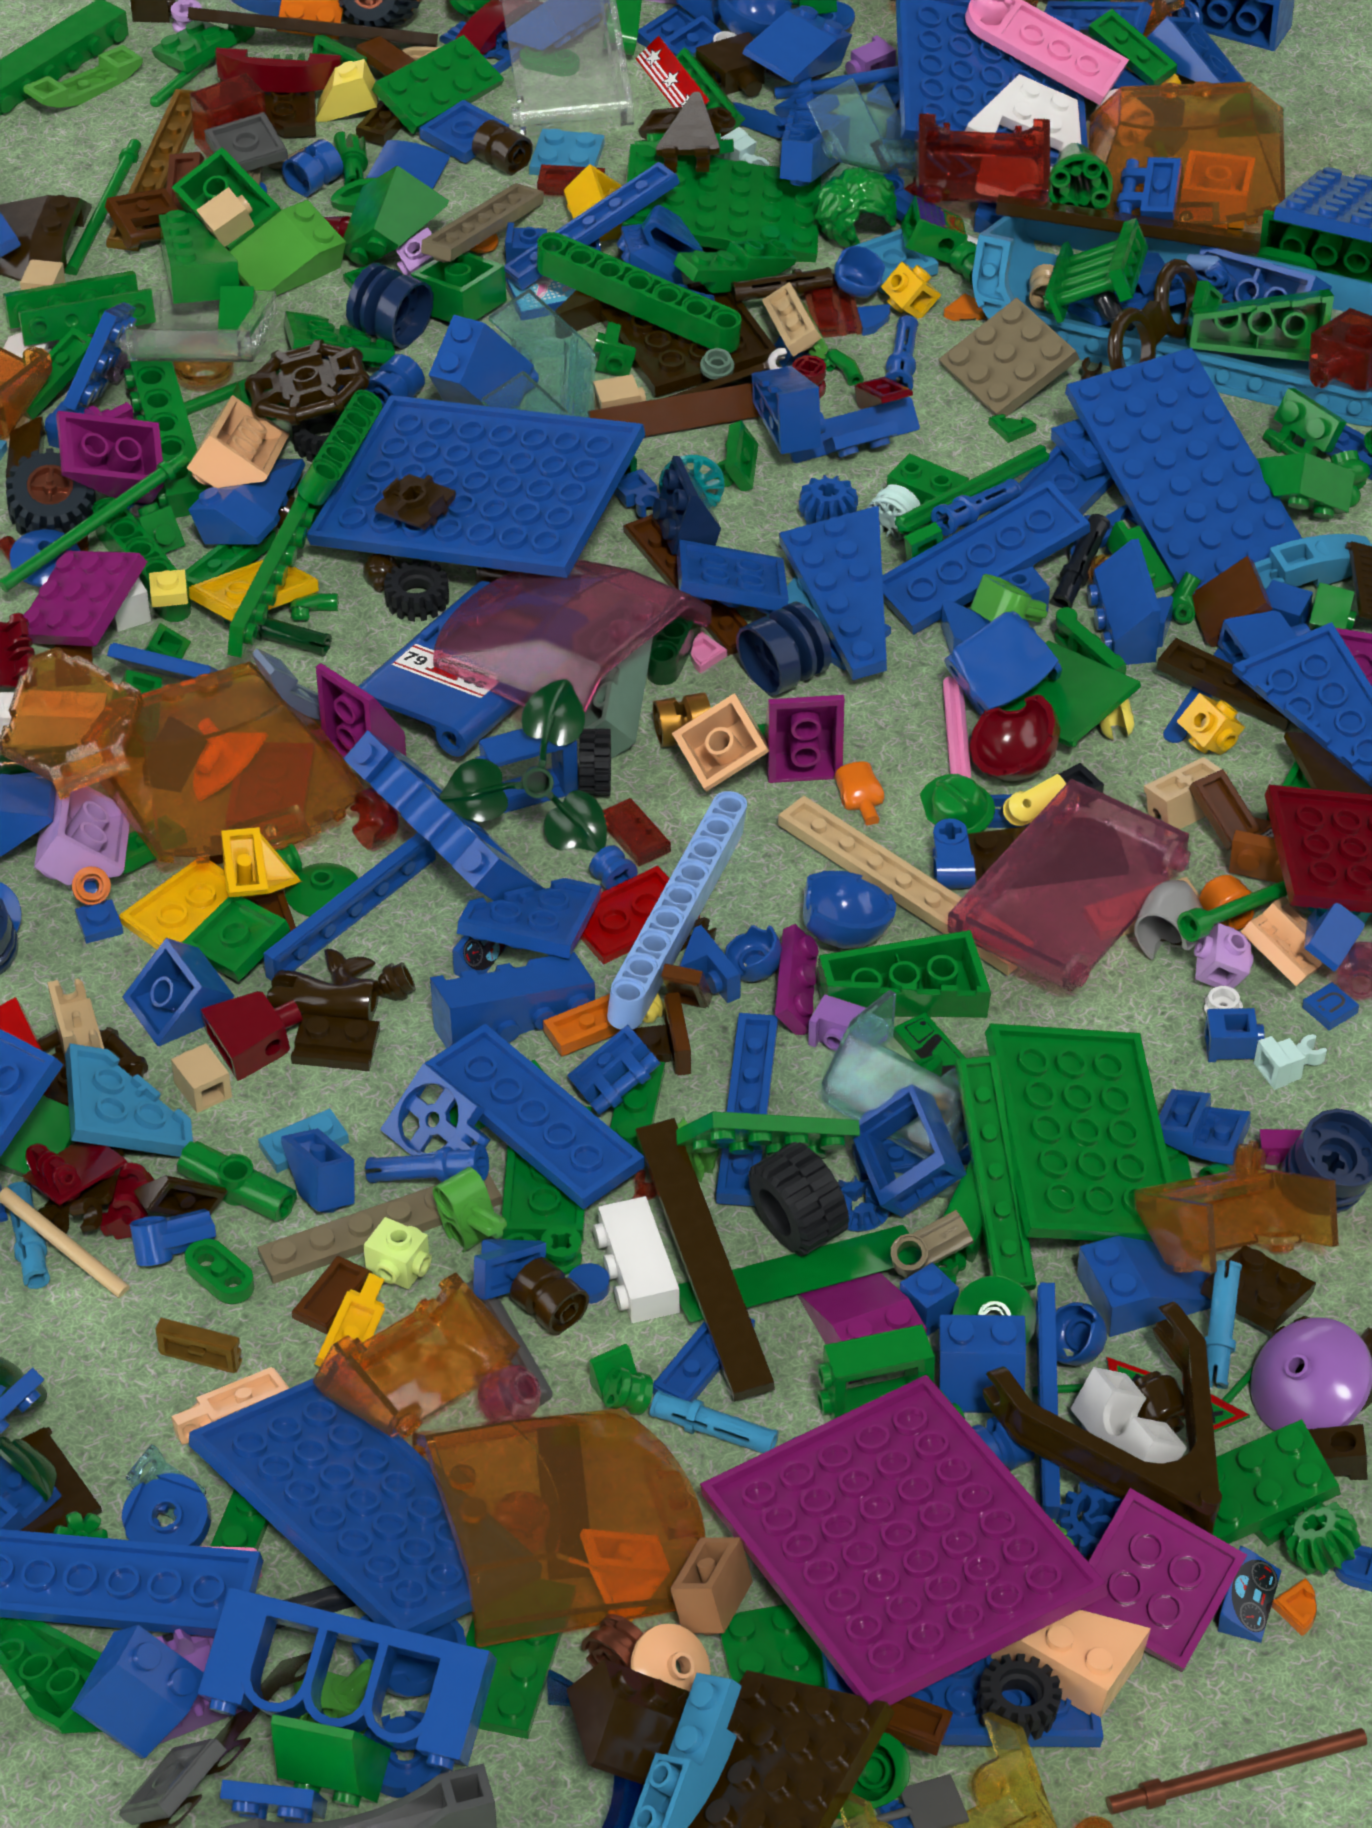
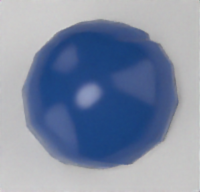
[834,245,885,298]
[725,925,782,982]
[1056,1302,1107,1367]

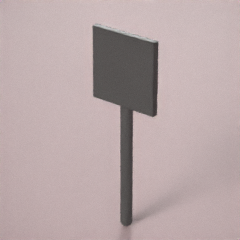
[834,1774,970,1828]

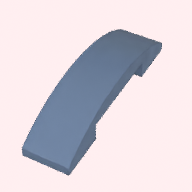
[253,648,320,720]

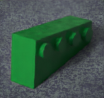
[159,210,239,304]
[816,930,991,1018]

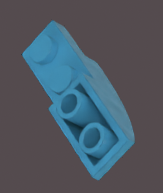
[1254,534,1372,591]
[629,1673,742,1828]

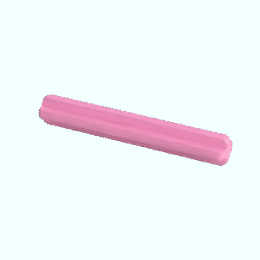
[943,676,971,779]

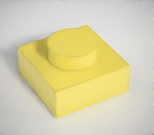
[149,569,188,608]

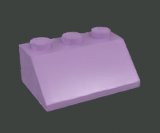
[34,775,131,885]

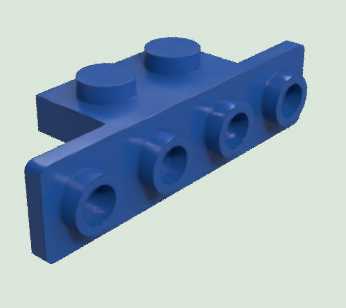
[790,397,920,463]

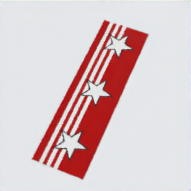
[635,36,710,108]

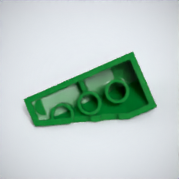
[0,1618,103,1734]

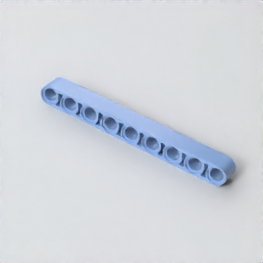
[607,791,747,1030]

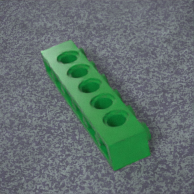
[123,348,208,518]

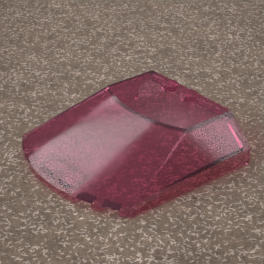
[433,559,711,713]

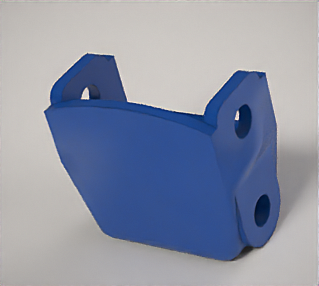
[944,611,1062,716]

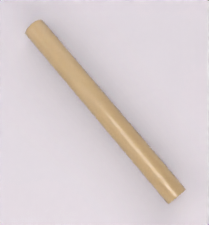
[0,1187,130,1298]

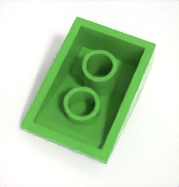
[228,199,346,302]

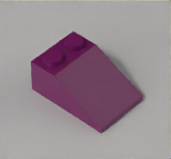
[56,411,165,504]
[316,663,406,758]
[764,695,845,783]
[797,1272,927,1384]

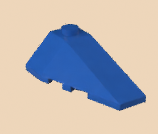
[1195,246,1332,302]
[188,459,306,544]

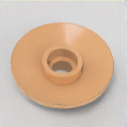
[631,1624,711,1691]

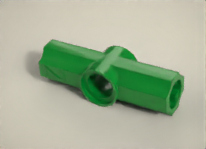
[177,1141,297,1222]

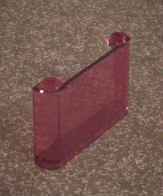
[948,779,1191,992]

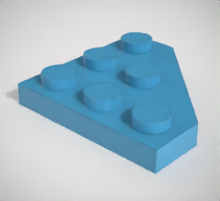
[65,1043,193,1157]

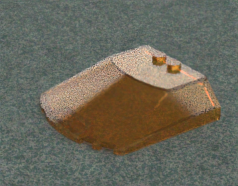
[1089,81,1285,229]
[81,661,366,864]
[412,1409,705,1647]

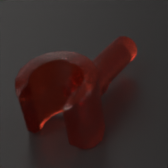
[632,1170,657,1200]

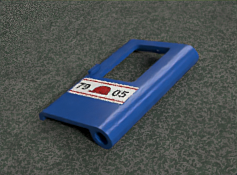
[358,581,590,757]

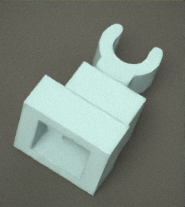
[714,127,769,166]
[1254,1035,1327,1090]

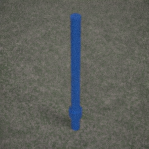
[774,66,899,100]

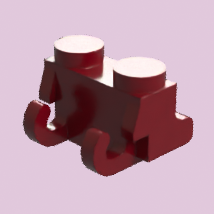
[100,1162,155,1240]

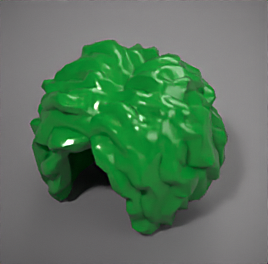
[814,167,898,248]

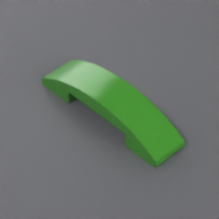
[23,45,143,108]

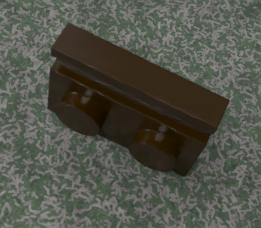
[291,1014,380,1072]

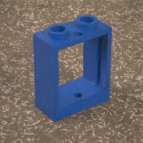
[475,728,579,813]
[853,1084,967,1218]

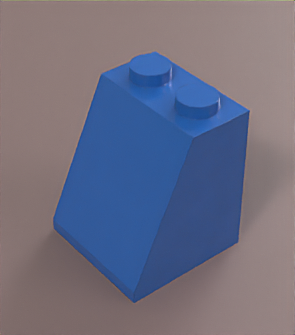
[429,315,534,409]

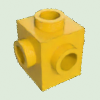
[881,261,941,319]
[1177,693,1245,755]

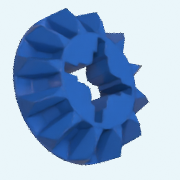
[838,1175,890,1232]

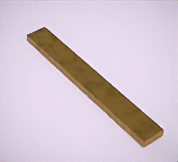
[106,89,207,251]

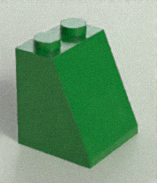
[343,165,449,266]

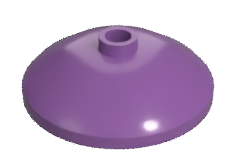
[1250,1317,1372,1431]

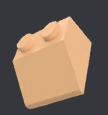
[672,693,769,792]

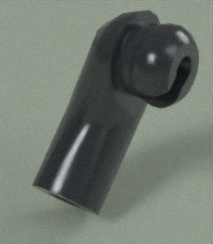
[1093,290,1136,331]

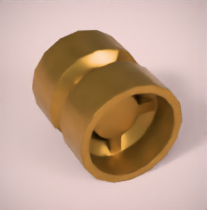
[652,692,711,748]

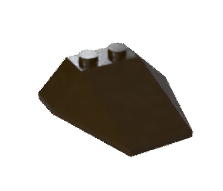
[0,195,92,281]

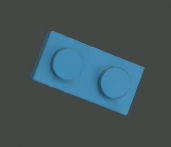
[258,1108,349,1173]

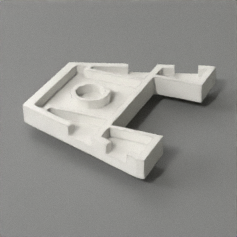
[963,74,1081,158]

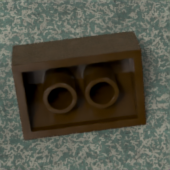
[566,1659,690,1785]

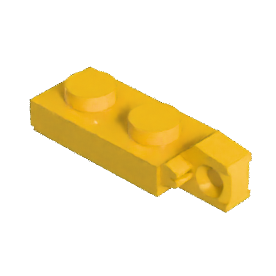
[314,1272,385,1381]

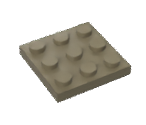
[938,298,1079,417]

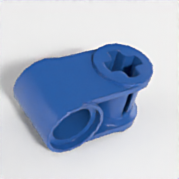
[933,818,976,890]

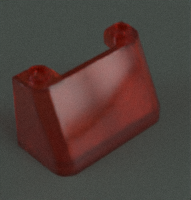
[914,114,1050,203]

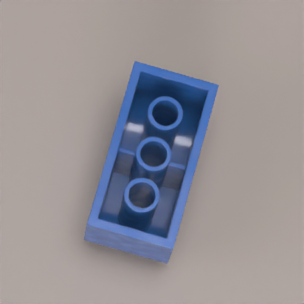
[1160,0,1295,52]

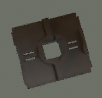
[374,474,456,530]

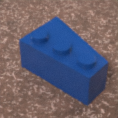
[752,366,825,454]

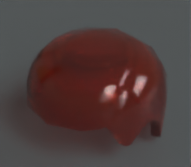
[350,788,399,850]

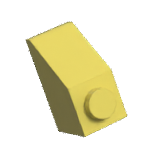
[316,59,378,122]

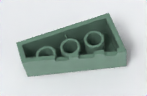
[572,600,655,759]

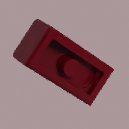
[854,377,913,409]

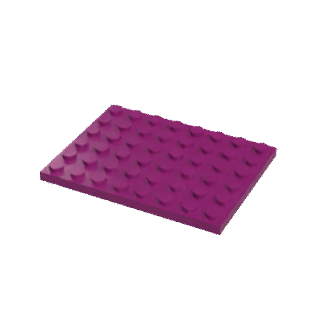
[700,1375,1108,1706]

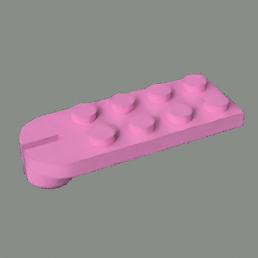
[965,0,1129,105]

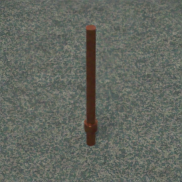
[1106,1728,1367,1815]

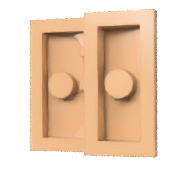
[1240,897,1324,986]

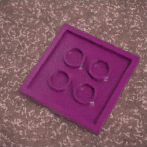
[24,551,147,646]
[1080,1488,1247,1672]

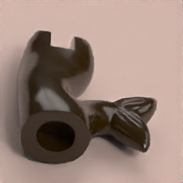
[266,949,379,1021]

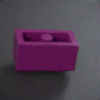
[1258,1129,1303,1165]

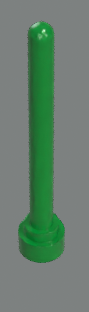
[150,24,255,107]
[1177,880,1287,942]

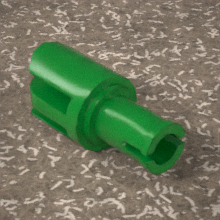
[333,131,368,185]

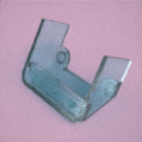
[807,78,921,177]
[482,288,596,417]
[821,990,968,1159]

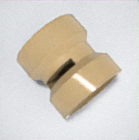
[1029,264,1054,311]

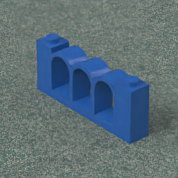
[343,730,545,901]
[198,1587,497,1771]

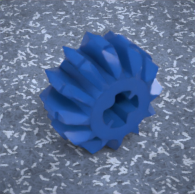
[799,475,858,525]

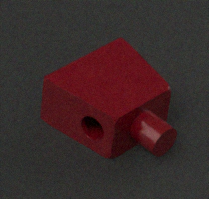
[200,991,303,1081]

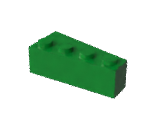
[1185,289,1334,363]

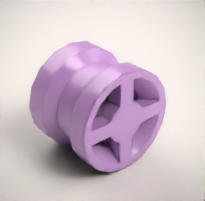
[171,0,202,33]

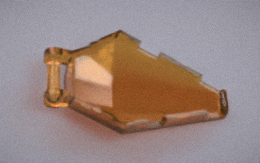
[0,647,144,800]

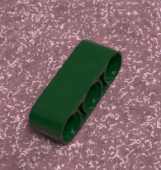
[647,594,702,685]

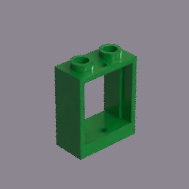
[817,1324,935,1420]

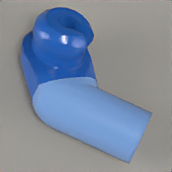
[1186,254,1228,287]

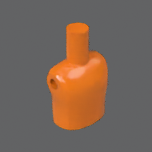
[834,761,884,826]

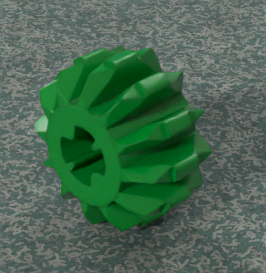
[1283,1501,1361,1576]

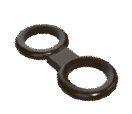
[1107,259,1199,371]

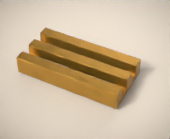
[155,1317,242,1373]

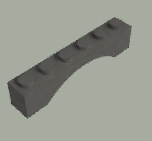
[221,1763,497,1828]

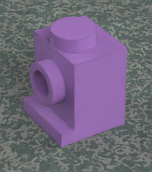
[845,35,896,86]
[808,994,872,1054]

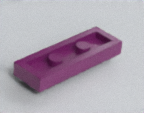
[775,924,819,1035]

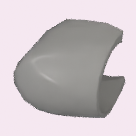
[1135,880,1203,960]

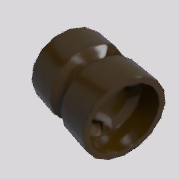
[472,119,533,176]
[510,1257,589,1335]

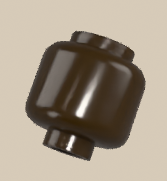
[1134,1371,1185,1434]

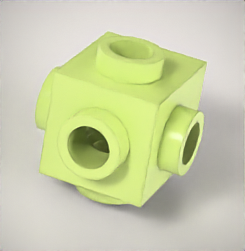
[363,1217,432,1290]

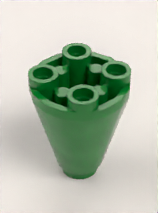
[1047,143,1113,210]

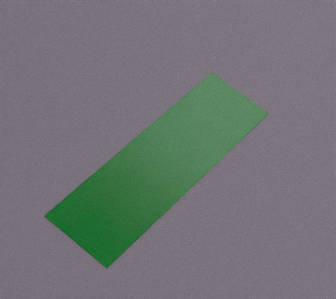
[678,1224,922,1323]

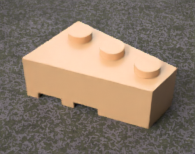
[991,1610,1151,1717]

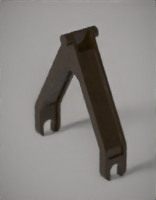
[983,1302,1222,1535]

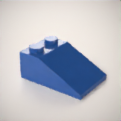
[742,5,852,83]
[1147,16,1251,92]
[1077,1236,1212,1337]

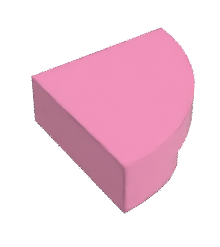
[691,632,727,673]

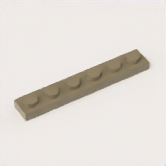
[421,183,544,262]
[257,1172,502,1284]

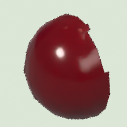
[970,694,1061,781]

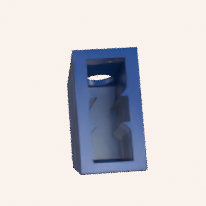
[1218,610,1311,664]

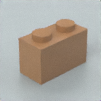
[670,1537,753,1635]

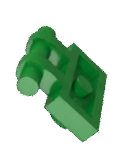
[1263,388,1347,456]

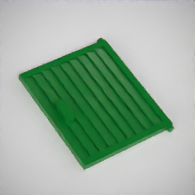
[999,640,1141,747]

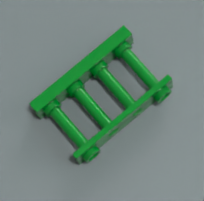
[1043,218,1148,324]
[3,270,156,346]

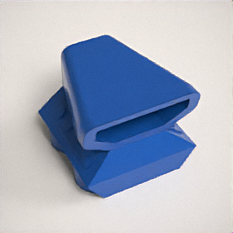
[617,205,704,285]

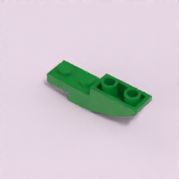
[674,239,797,293]

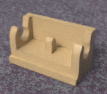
[1144,757,1227,834]
[47,979,104,1061]

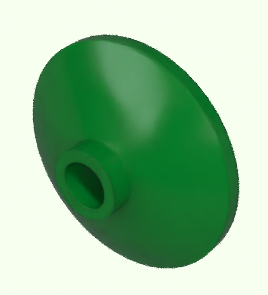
[285,863,358,917]
[952,1276,1036,1345]

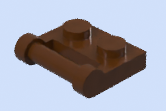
[105,188,179,249]

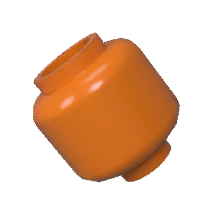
[1199,875,1255,930]

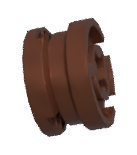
[582,1614,643,1668]

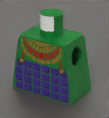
[901,195,978,263]

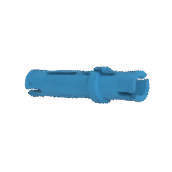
[8,1182,50,1289]
[1204,1260,1242,1389]
[649,1390,779,1453]

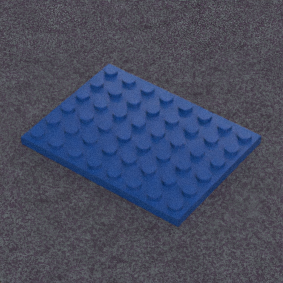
[306,395,646,578]

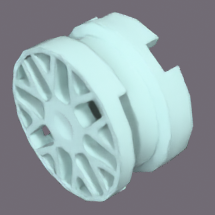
[866,484,920,541]

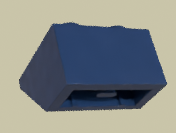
[653,456,721,554]

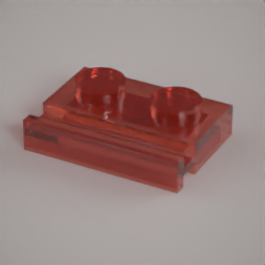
[804,286,862,338]

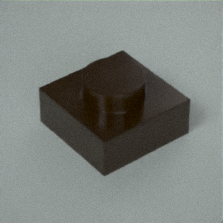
[632,1025,672,1062]

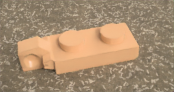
[172,1367,289,1445]

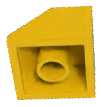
[564,164,622,241]

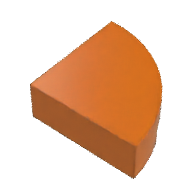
[944,293,987,321]
[1272,1578,1317,1636]

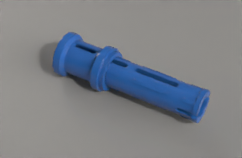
[884,315,918,390]
[931,479,1022,536]
[365,1144,489,1183]

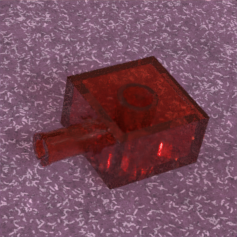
[1309,308,1372,391]

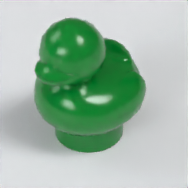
[1330,450,1371,507]

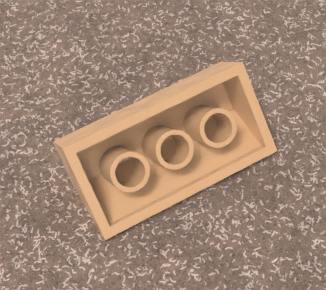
[187,395,290,488]

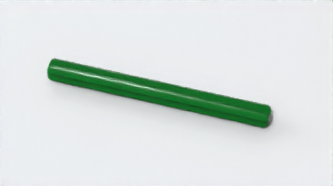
[895,444,1050,535]

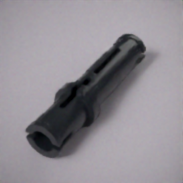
[1051,514,1111,608]

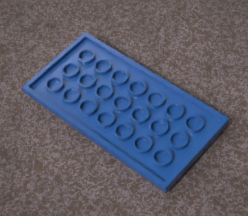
[1065,347,1302,594]
[189,1372,542,1635]

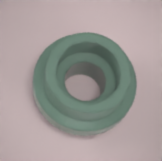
[700,348,734,380]

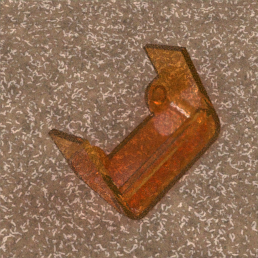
[1135,1168,1339,1273]

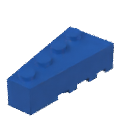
[780,109,851,186]
[430,952,595,1049]

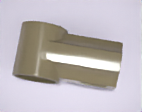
[891,1210,974,1278]

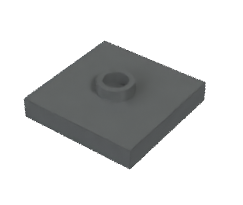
[204,112,288,171]
[119,1738,227,1825]

